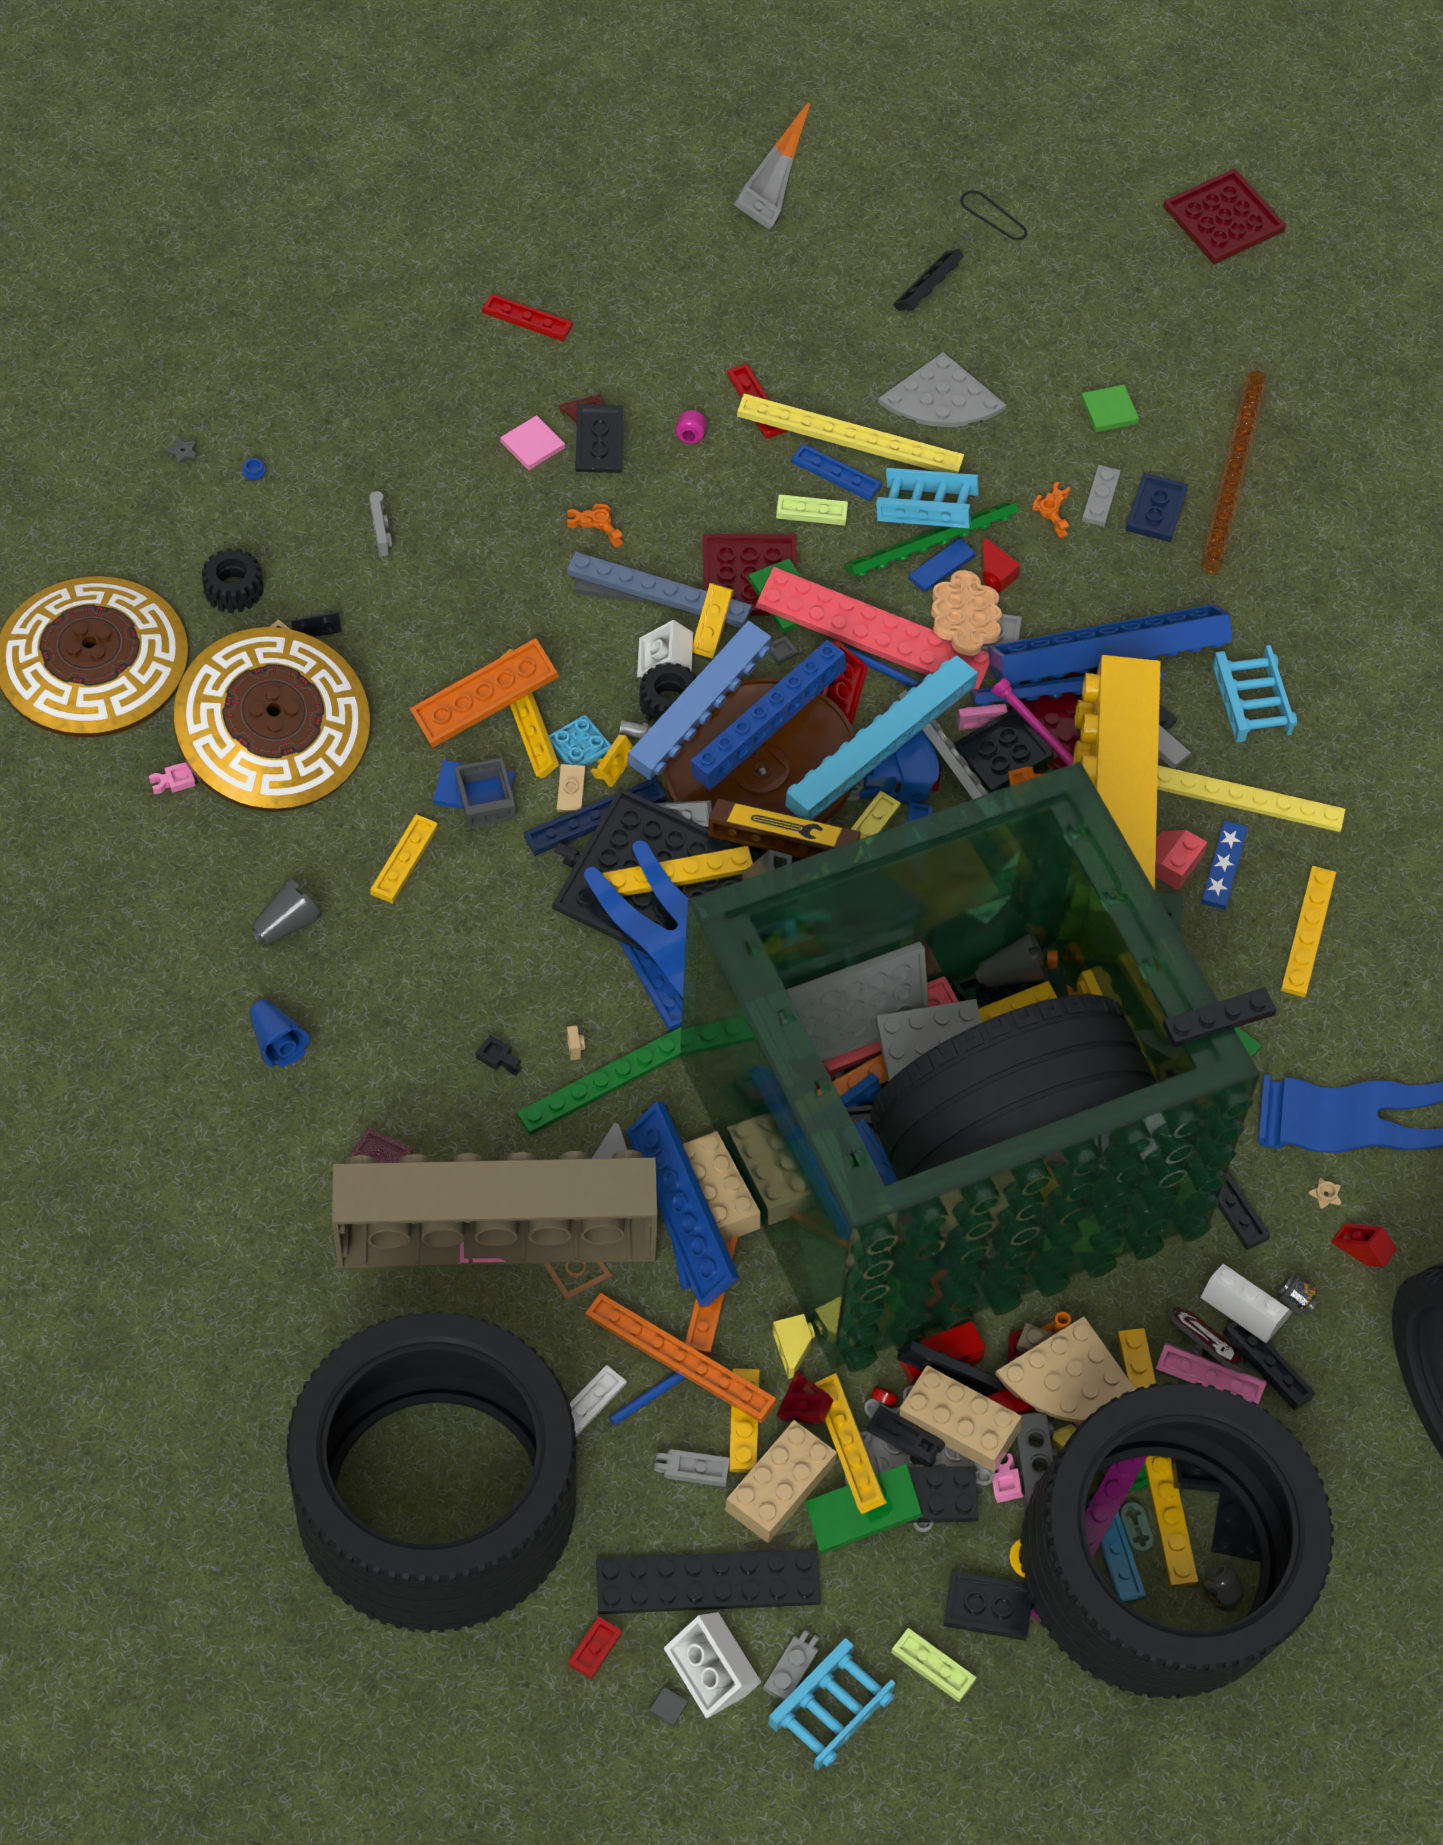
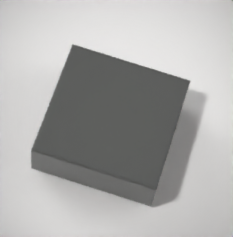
[769,635,799,665]
[649,1687,688,1727]

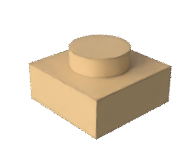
[567,1026,585,1060]

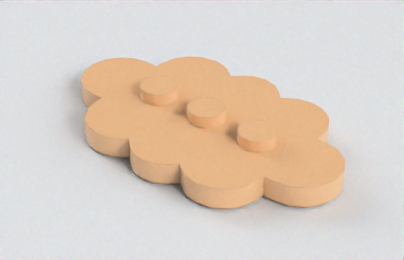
[931,570,1002,656]

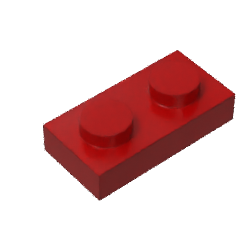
[568,1616,622,1680]

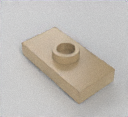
[557,764,585,813]

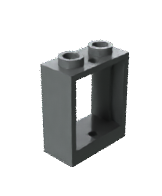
[454,758,516,828]

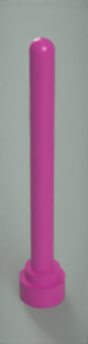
[991,677,1074,770]

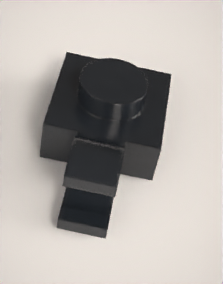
[475,1035,522,1076]

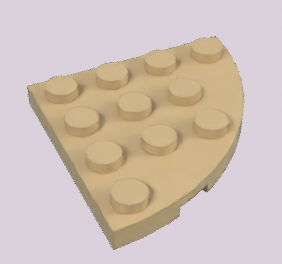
[995,1316,1136,1423]

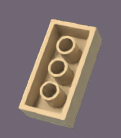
[682,1131,760,1243]
[900,1365,1022,1473]
[725,1420,837,1543]

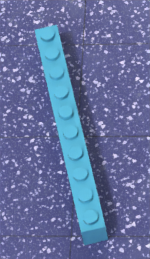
[785,655,978,820]

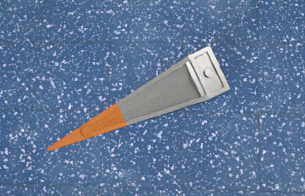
[733,103,810,230]

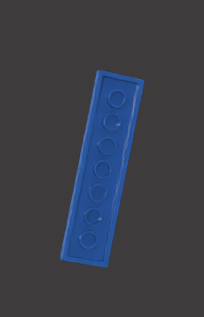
[626,1101,740,1307]

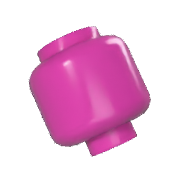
[675,410,707,444]

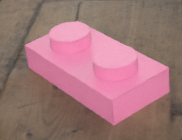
[957,704,1008,730]

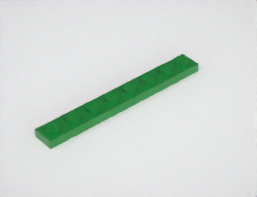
[844,501,1019,577]
[517,1021,706,1135]

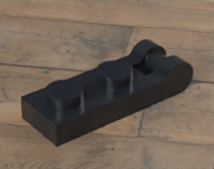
[866,1405,946,1467]

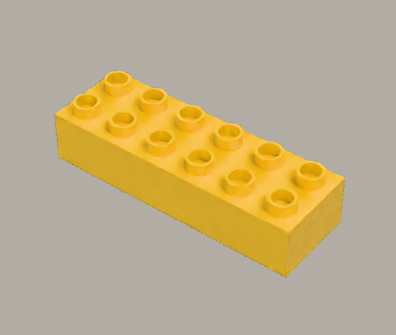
[1066,655,1160,964]

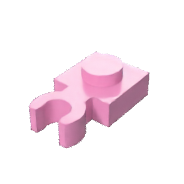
[149,762,196,794]
[992,1453,1024,1503]

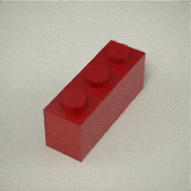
[898,1321,986,1386]

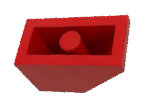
[981,538,1020,593]
[1331,1223,1397,1268]

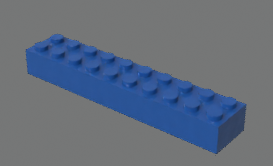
[988,604,1232,686]

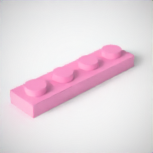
[1156,1343,1267,1407]

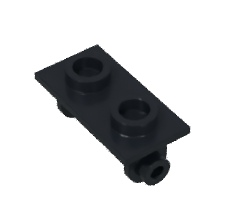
[291,611,342,637]

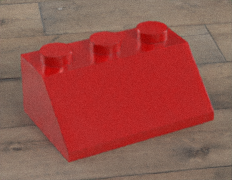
[816,640,868,724]

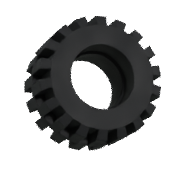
[202,548,263,613]
[639,662,697,725]

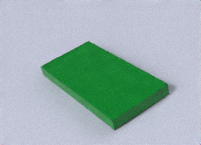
[805,1463,924,1554]

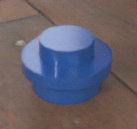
[242,458,266,480]

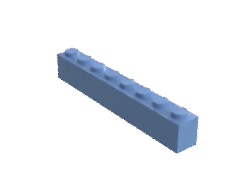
[627,620,771,780]

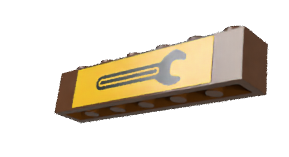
[709,799,861,869]

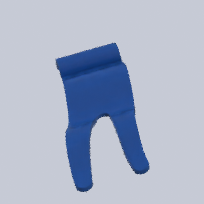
[584,840,767,1039]
[1258,1074,1443,1153]

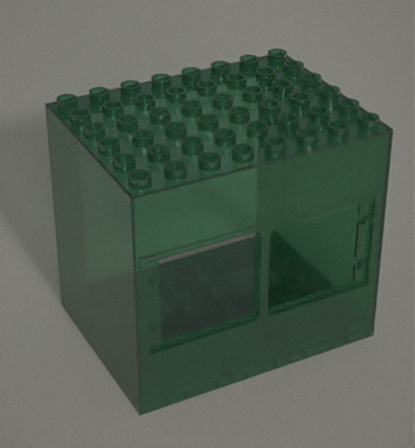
[680,762,1260,1372]

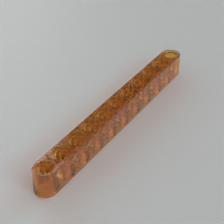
[1201,370,1267,574]

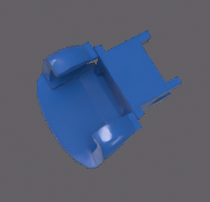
[859,730,939,804]

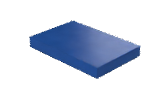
[433,760,515,809]

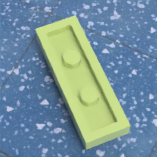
[776,495,848,526]
[891,1628,977,1703]

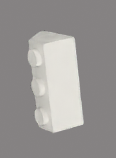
[1200,1264,1292,1343]
[664,1612,761,1718]

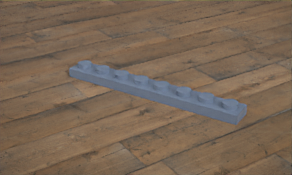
[567,552,752,628]

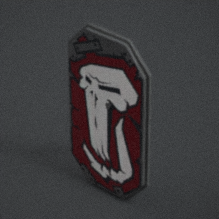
[1167,1306,1250,1374]

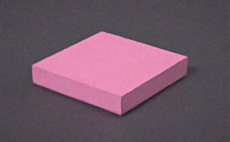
[500,415,565,470]

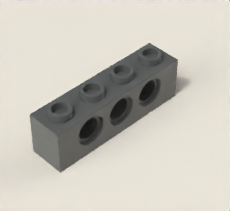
[1014,1413,1057,1518]

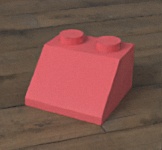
[1155,830,1207,890]

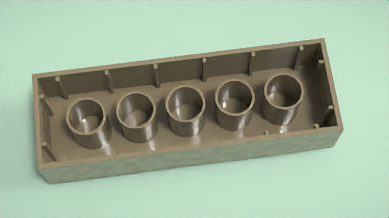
[332,1150,657,1268]

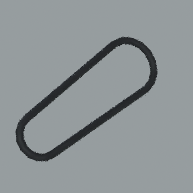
[960,190,1028,241]

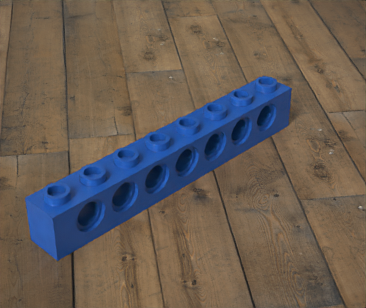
[690,640,846,790]

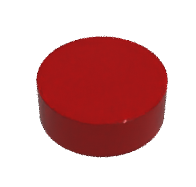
[870,1386,899,1406]

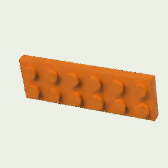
[410,638,559,748]

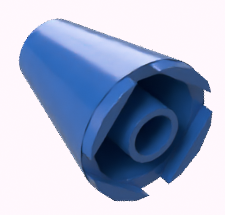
[249,1000,310,1068]

